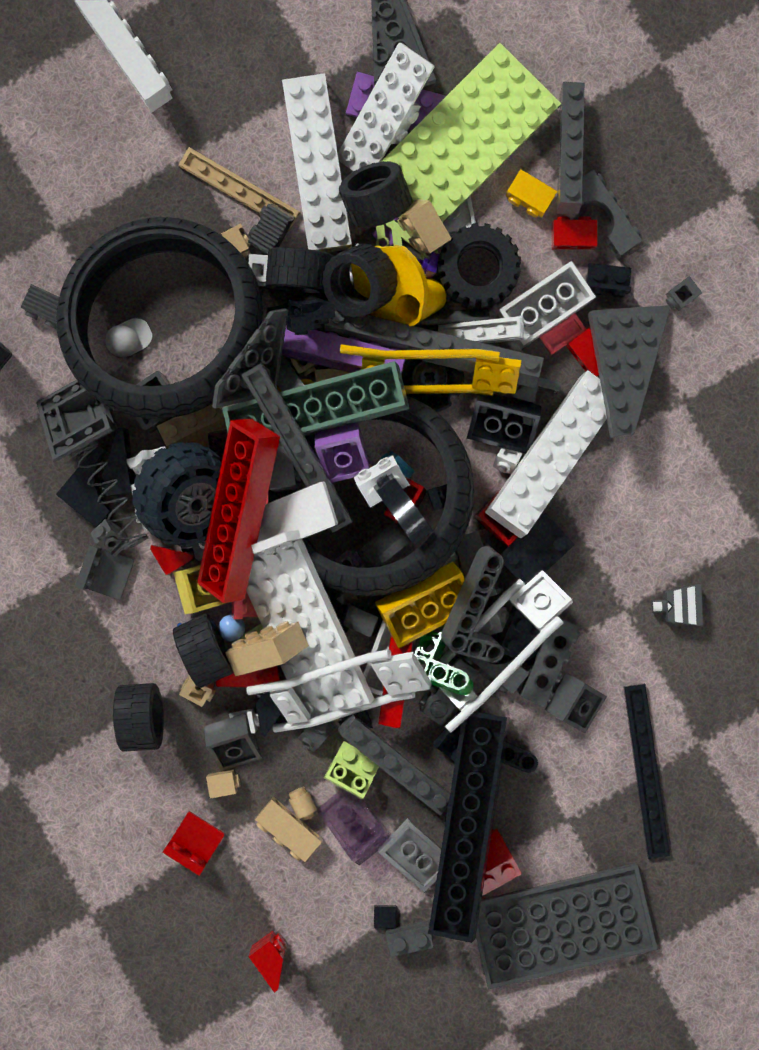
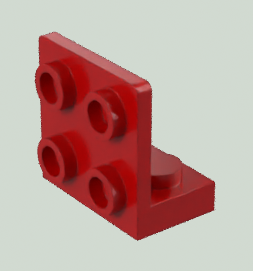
[162,811,225,876]

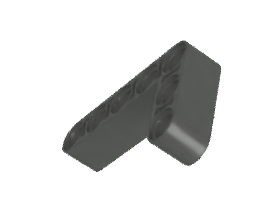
[441,546,504,663]

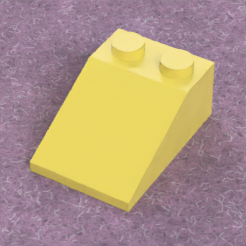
[173,565,226,614]

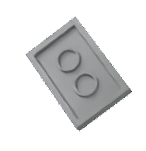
[378,818,441,893]

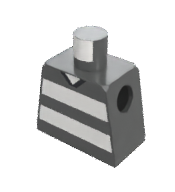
[651,584,703,626]

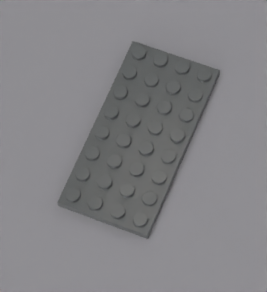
[476,863,658,990]

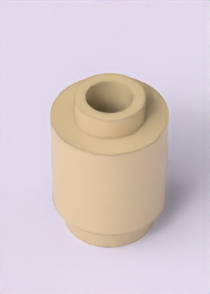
[289,786,317,821]

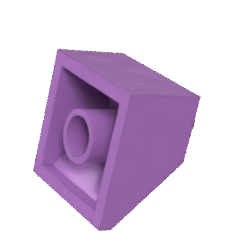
[315,422,370,483]

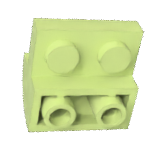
[324,741,379,799]

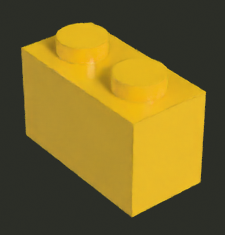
[506,169,557,218]

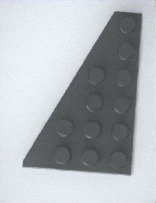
[588,305,670,438]

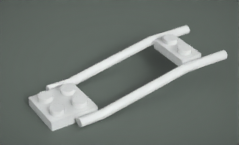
[437,570,573,733]
[246,649,432,733]

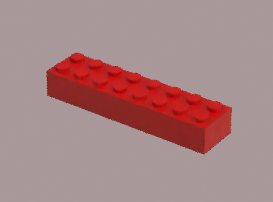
[197,419,280,603]

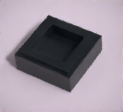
[374,905,396,929]

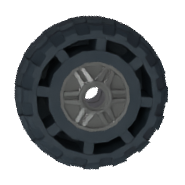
[132,442,222,546]

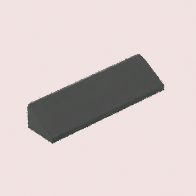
[414,308,490,328]

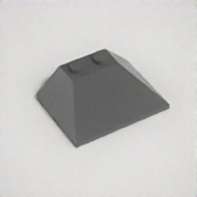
[36,379,118,462]

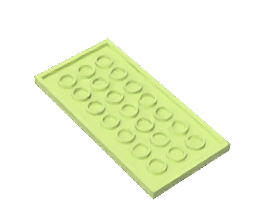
[382,43,561,223]

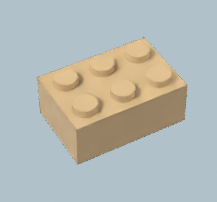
[225,621,309,676]

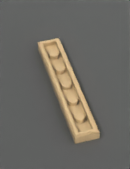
[178,147,300,231]

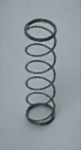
[72,441,149,550]

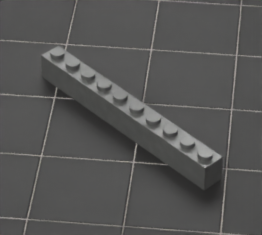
[324,309,544,388]

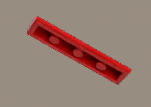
[378,637,413,729]

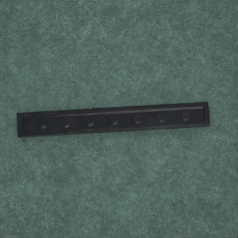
[623,683,670,859]

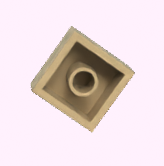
[397,199,452,253]

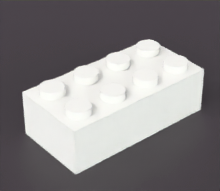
[497,261,596,349]

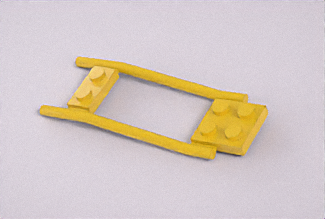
[340,344,521,396]

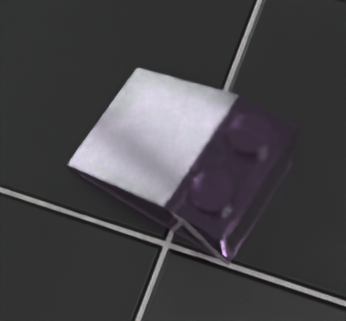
[316,789,391,865]

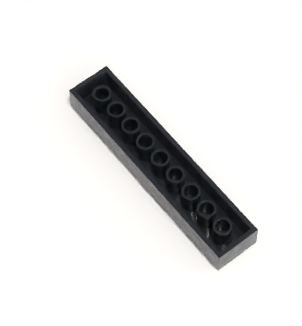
[428,712,510,943]

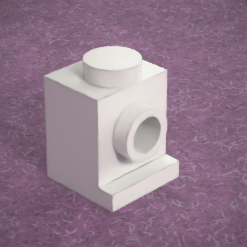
[248,254,268,286]

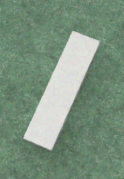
[438,316,524,343]

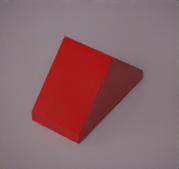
[150,545,195,575]

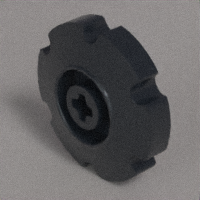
[402,359,464,413]

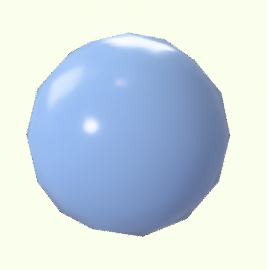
[219,614,245,642]

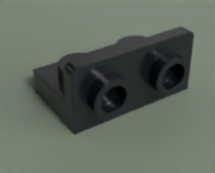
[586,263,632,297]

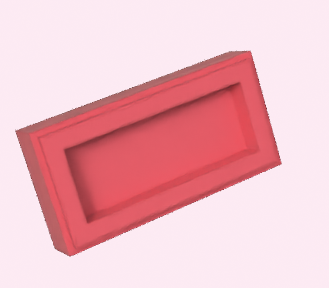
[539,313,587,355]

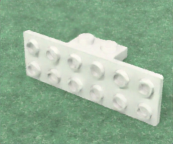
[337,43,434,171]
[251,481,338,557]

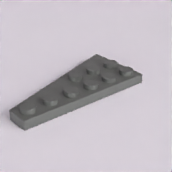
[371,0,436,87]

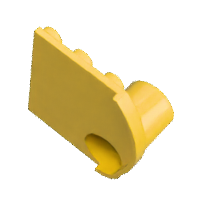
[351,245,446,326]

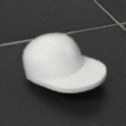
[105,318,152,358]

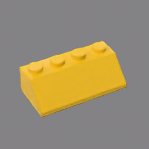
[375,562,473,648]

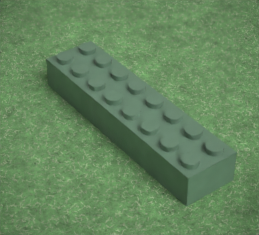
[222,361,409,443]

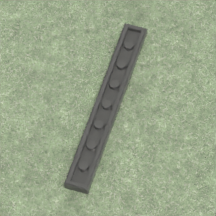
[242,363,353,532]

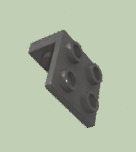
[75,545,134,600]

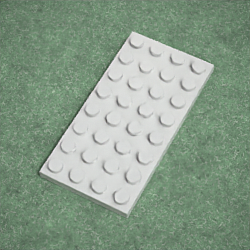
[246,539,375,718]

